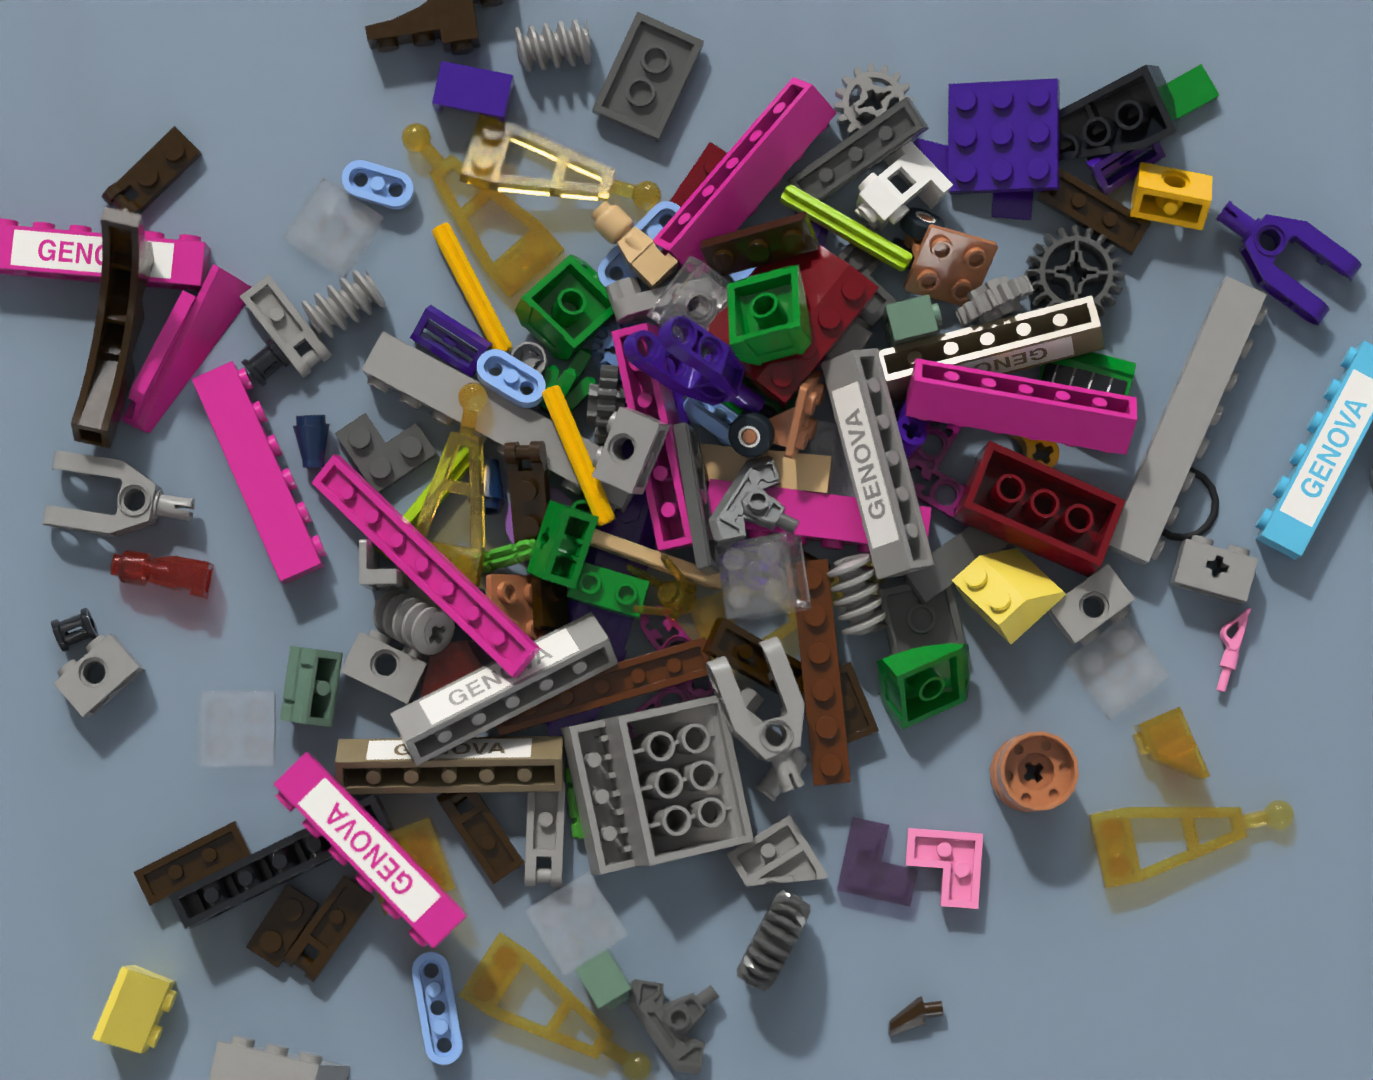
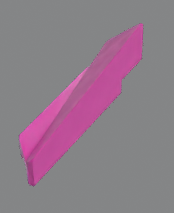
[122,264,251,433]

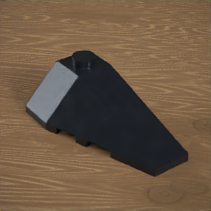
[1060,65,1179,161]

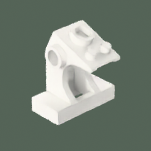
[854,141,953,232]

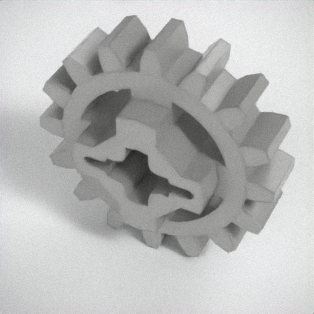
[834,63,914,136]
[955,275,1035,328]

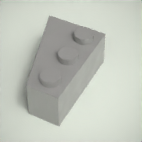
[209,1035,350,1080]

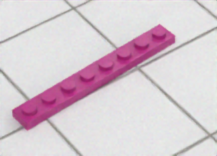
[311,454,541,677]

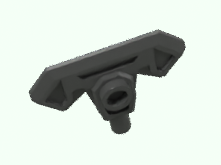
[708,456,800,544]
[628,979,719,1074]

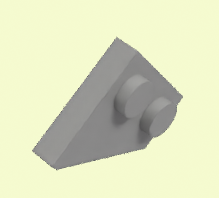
[726,815,828,886]

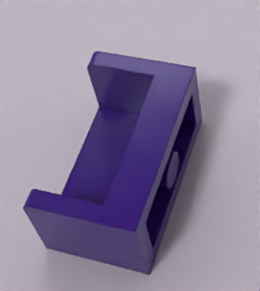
[432,61,515,125]

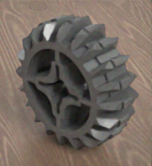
[1024,225,1125,318]
[737,890,811,991]

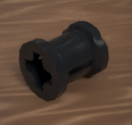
[241,338,290,387]
[51,608,99,652]

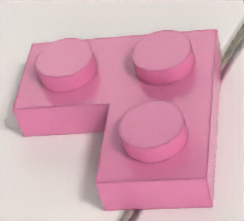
[905,828,983,909]

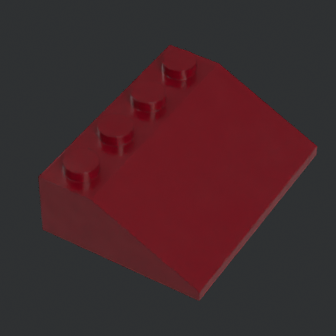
[702,244,879,409]

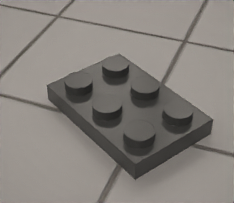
[592,12,704,142]

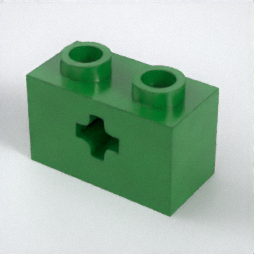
[526,500,599,589]
[567,562,650,621]

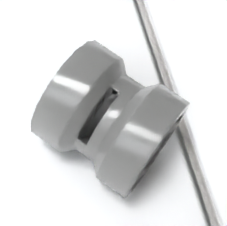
[511,342,548,377]

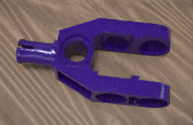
[1215,200,1362,325]
[623,316,765,412]

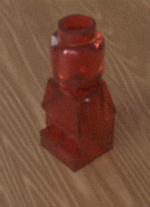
[110,550,214,599]

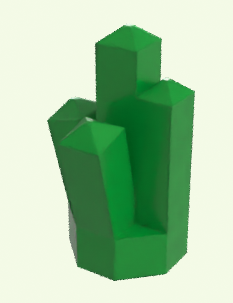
[537,348,596,415]

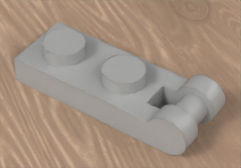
[240,274,332,378]
[524,782,566,888]

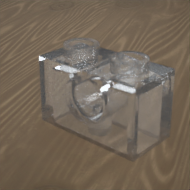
[646,256,730,342]

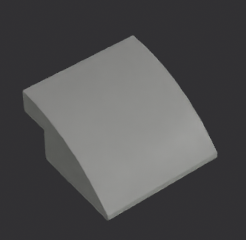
[560,695,754,875]

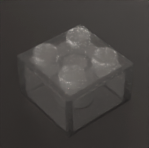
[716,532,812,622]

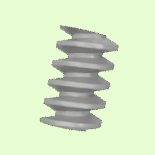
[514,19,592,73]
[301,270,386,339]
[826,553,889,636]
[373,589,455,655]

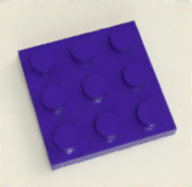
[948,78,1060,195]

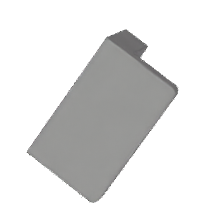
[359,539,409,591]

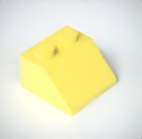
[952,548,1066,645]
[92,965,177,1054]

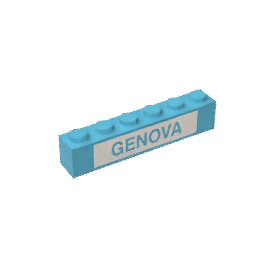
[1255,341,1373,560]

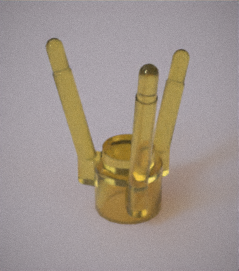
[626,554,697,620]

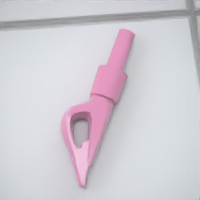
[1216,608,1252,692]

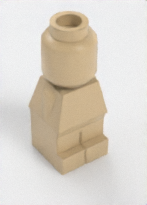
[591,201,678,290]

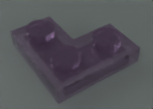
[836,817,918,907]

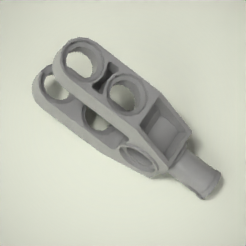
[42,451,195,537]
[706,636,805,793]

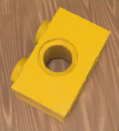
[1130,162,1213,231]

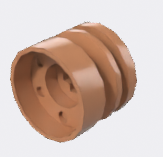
[989,731,1079,812]

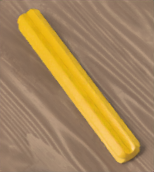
[432,223,513,353]
[542,385,615,526]

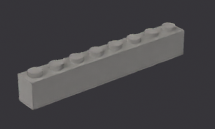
[1107,276,1268,566]
[361,331,634,513]

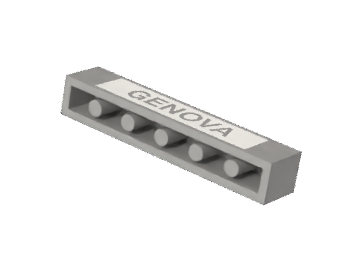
[821,348,934,580]
[390,612,618,766]

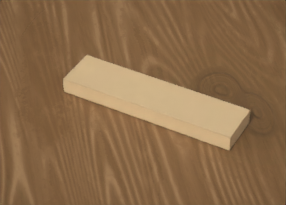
[700,443,833,494]
[590,529,728,591]

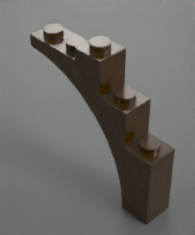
[365,0,503,55]
[71,207,154,449]

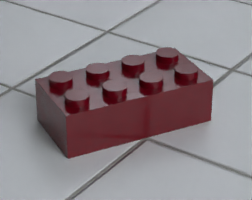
[953,440,1126,577]

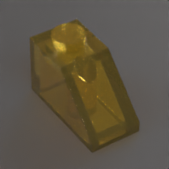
[1132,707,1210,780]

